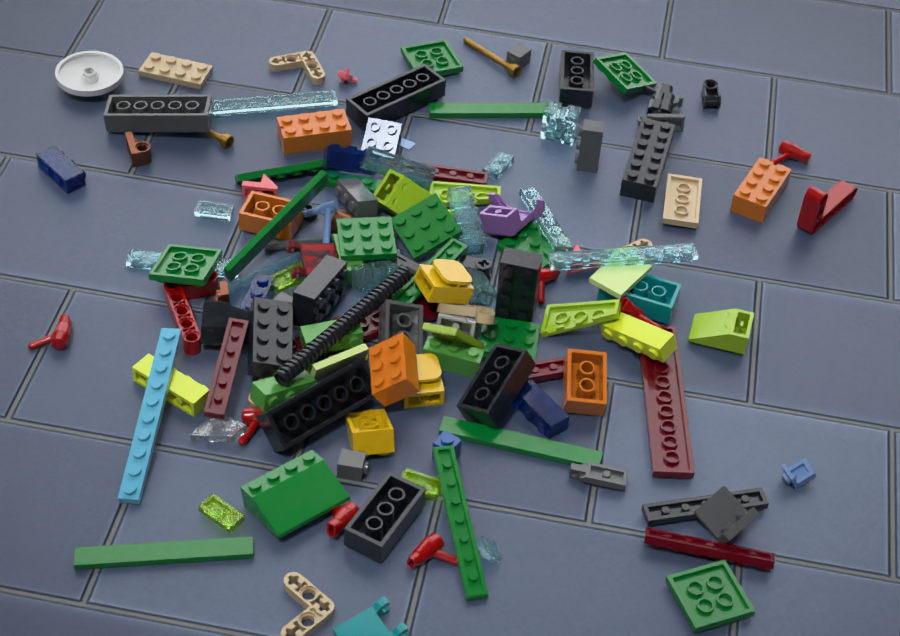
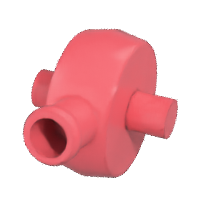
[337,68,358,84]

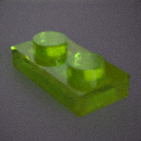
[267,262,306,293]
[401,468,441,500]
[198,493,245,533]

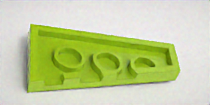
[429,181,501,207]
[540,299,622,338]

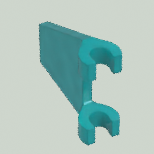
[333,596,409,636]

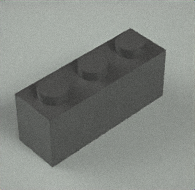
[574,119,605,173]
[335,178,378,218]

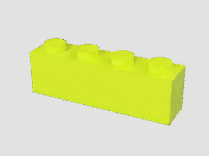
[599,312,677,363]
[132,353,209,417]

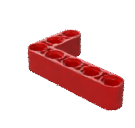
[797,180,857,235]
[163,271,219,356]

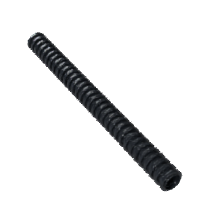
[274,266,412,386]

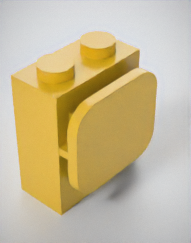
[413,259,474,304]
[402,353,445,409]

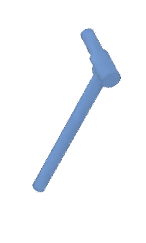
[303,200,339,243]

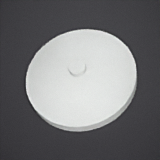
[55,51,124,97]

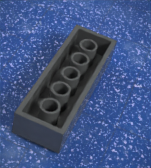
[103,95,214,133]

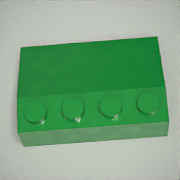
[241,450,350,539]

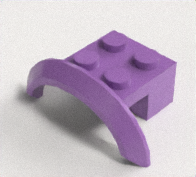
[479,193,545,237]

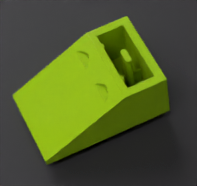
[373,169,432,216]
[688,308,754,355]

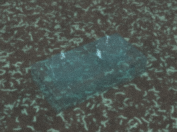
[482,151,514,180]
[194,200,234,222]

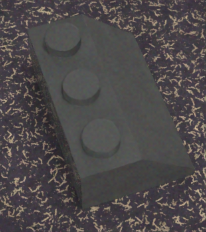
[378,299,423,355]

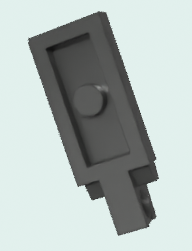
[637,114,685,132]
[569,461,628,491]

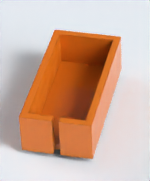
[277,109,352,155]
[730,157,792,223]

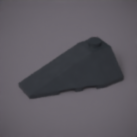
[201,300,249,345]

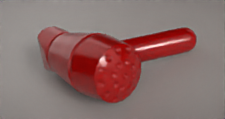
[771,140,812,165]
[537,266,560,304]
[620,297,662,329]
[28,314,73,350]
[238,407,263,446]
[327,502,359,538]
[406,533,458,570]

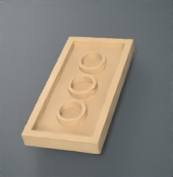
[138,52,213,90]
[662,173,702,229]

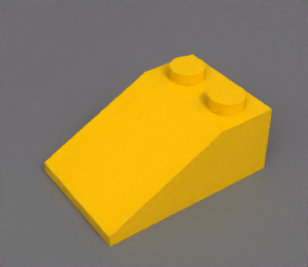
[344,408,395,457]

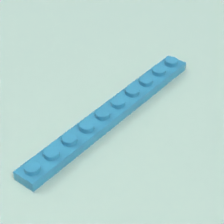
[118,328,182,504]

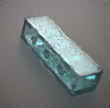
[361,146,436,189]
[447,185,487,256]

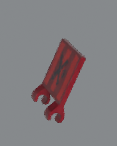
[286,241,338,279]

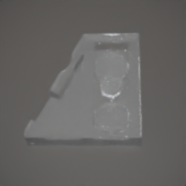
[189,416,248,443]

